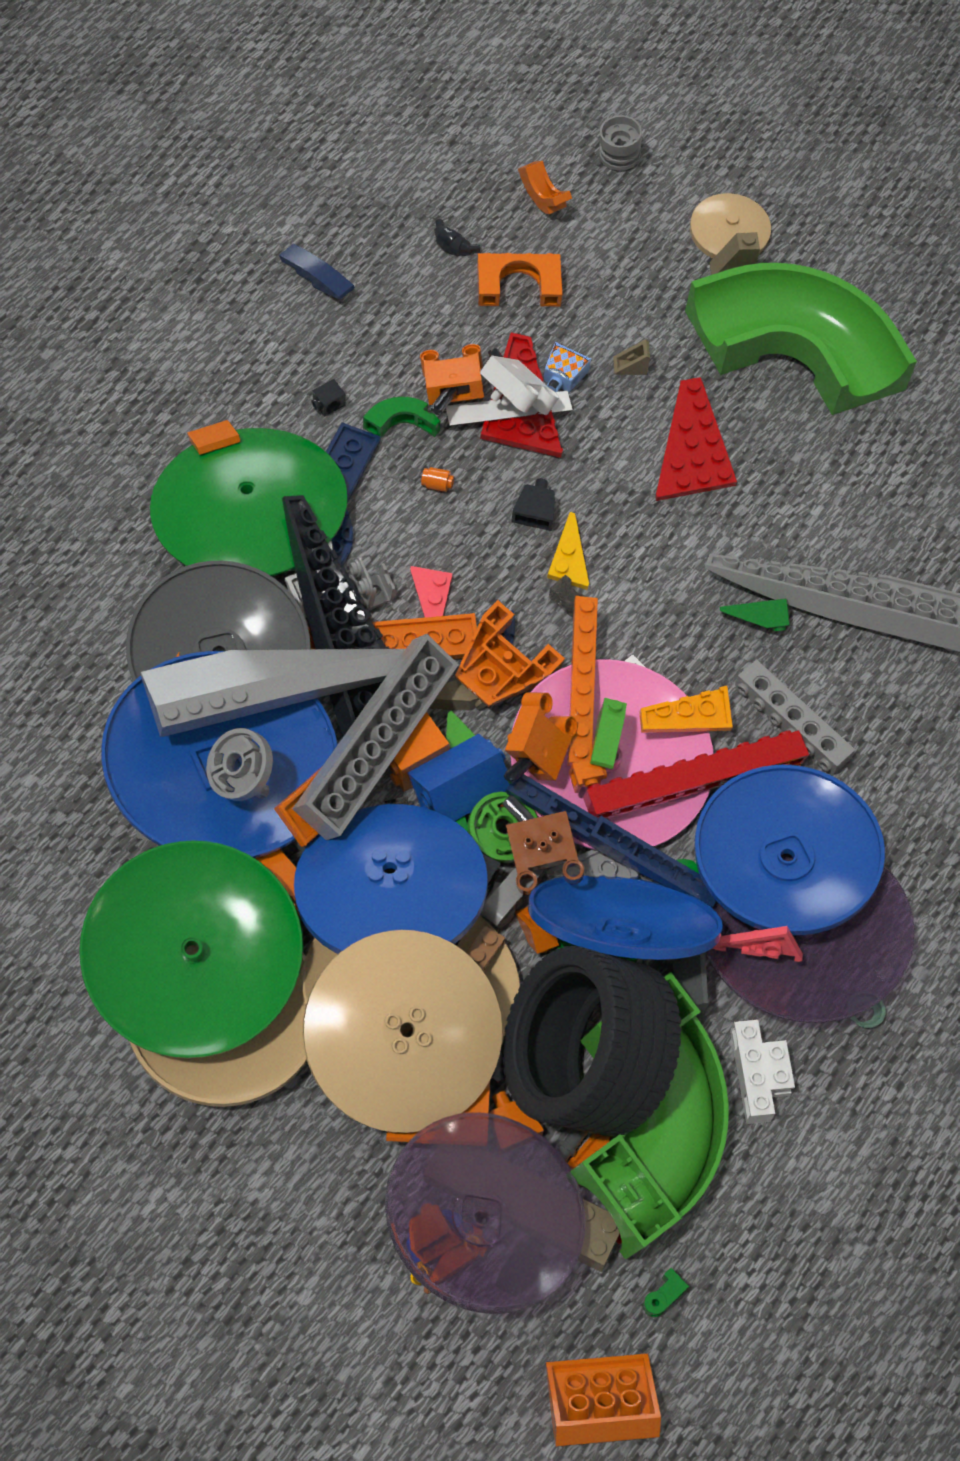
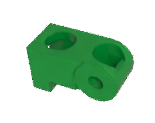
[643,1268,689,1318]

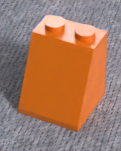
[389,712,450,792]

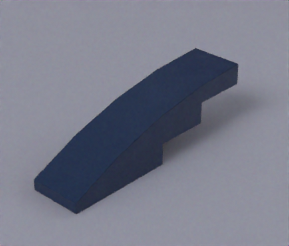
[279,243,355,300]

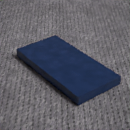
[326,422,381,503]

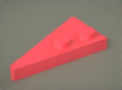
[410,566,452,617]
[712,926,803,962]

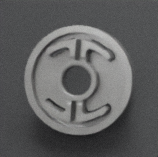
[206,728,273,801]

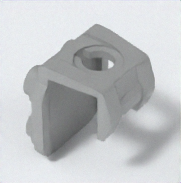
[349,556,397,611]

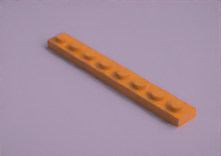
[567,596,598,766]

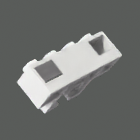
[730,1020,795,1124]

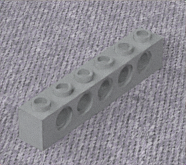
[735,659,855,775]

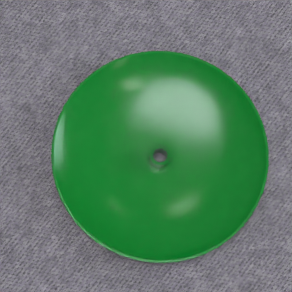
[150,428,347,576]
[79,840,303,1058]

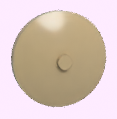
[690,193,771,258]

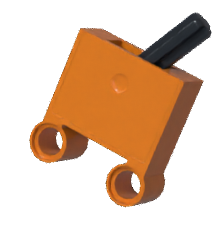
[420,344,484,415]
[504,692,577,784]

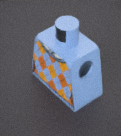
[543,342,591,392]

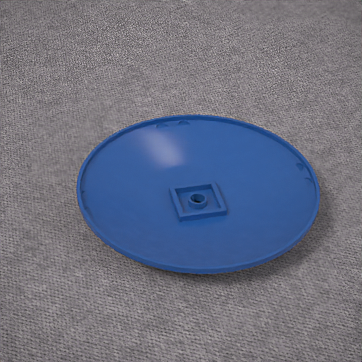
[101,651,337,858]

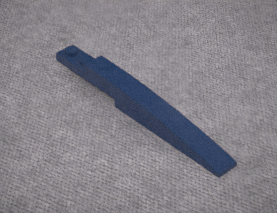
[505,774,716,908]

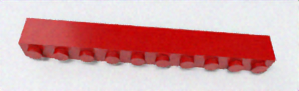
[583,730,809,819]

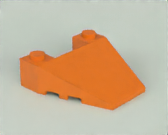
[455,600,565,707]

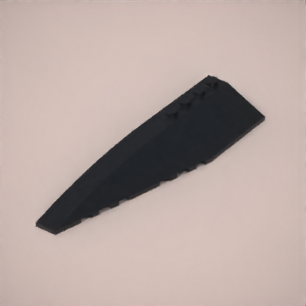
[282,495,390,738]

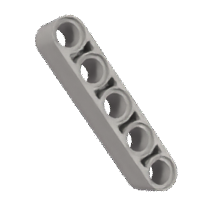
[481,867,549,927]

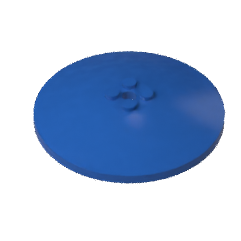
[694,765,885,935]
[294,804,488,954]
[528,875,723,960]

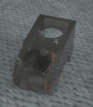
[549,575,586,618]

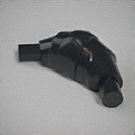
[434,219,480,256]

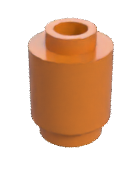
[421,467,454,492]

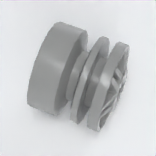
[599,115,642,171]

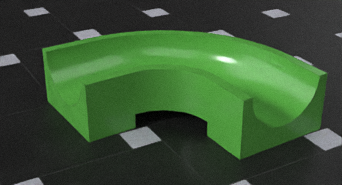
[685,263,917,415]
[565,972,729,1259]

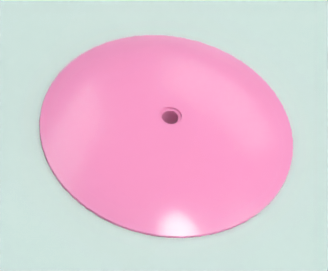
[510,659,714,850]

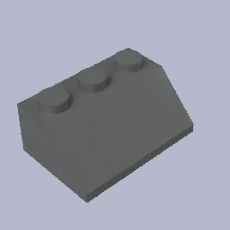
[665,952,708,1019]

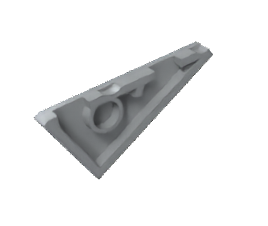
[545,849,639,880]

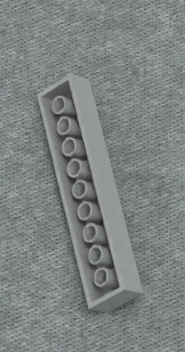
[292,634,459,840]

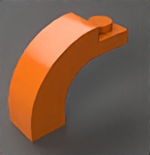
[518,161,572,214]

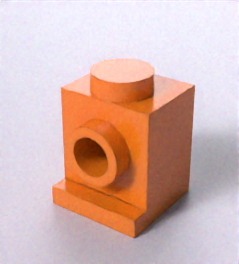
[569,760,607,793]

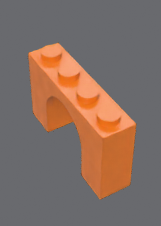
[477,253,562,307]

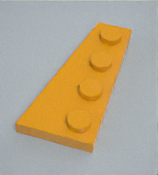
[639,686,733,733]

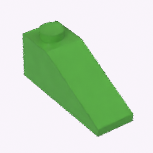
[590,698,627,769]

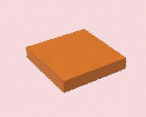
[187,420,240,455]

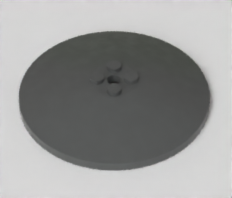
[126,561,310,682]

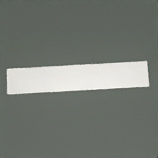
[446,391,572,425]

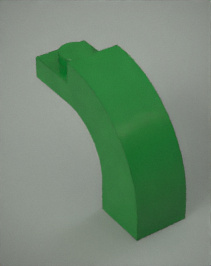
[363,397,441,438]

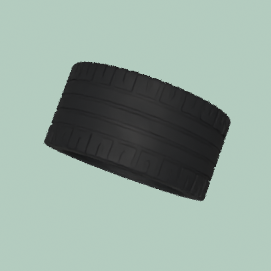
[503,946,681,1137]

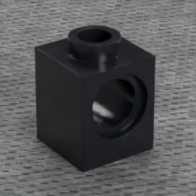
[311,379,346,417]

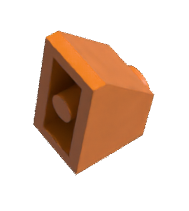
[515,907,559,954]

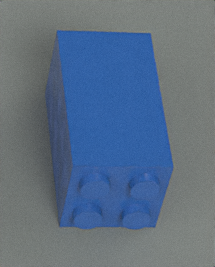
[408,734,510,821]

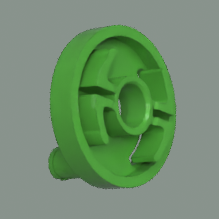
[467,792,537,863]

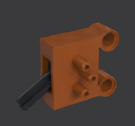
[503,795,584,895]

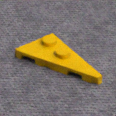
[547,512,589,590]

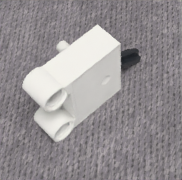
[480,348,559,415]

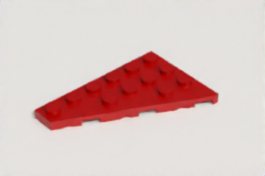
[480,332,563,458]
[655,377,737,501]

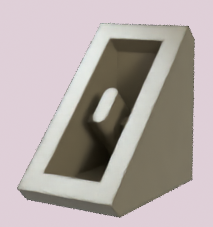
[613,339,650,375]

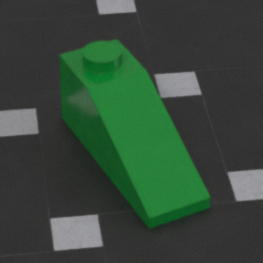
[720,598,790,631]

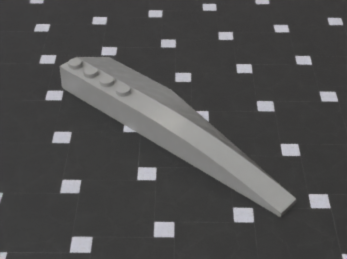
[705,554,960,652]
[140,649,406,737]

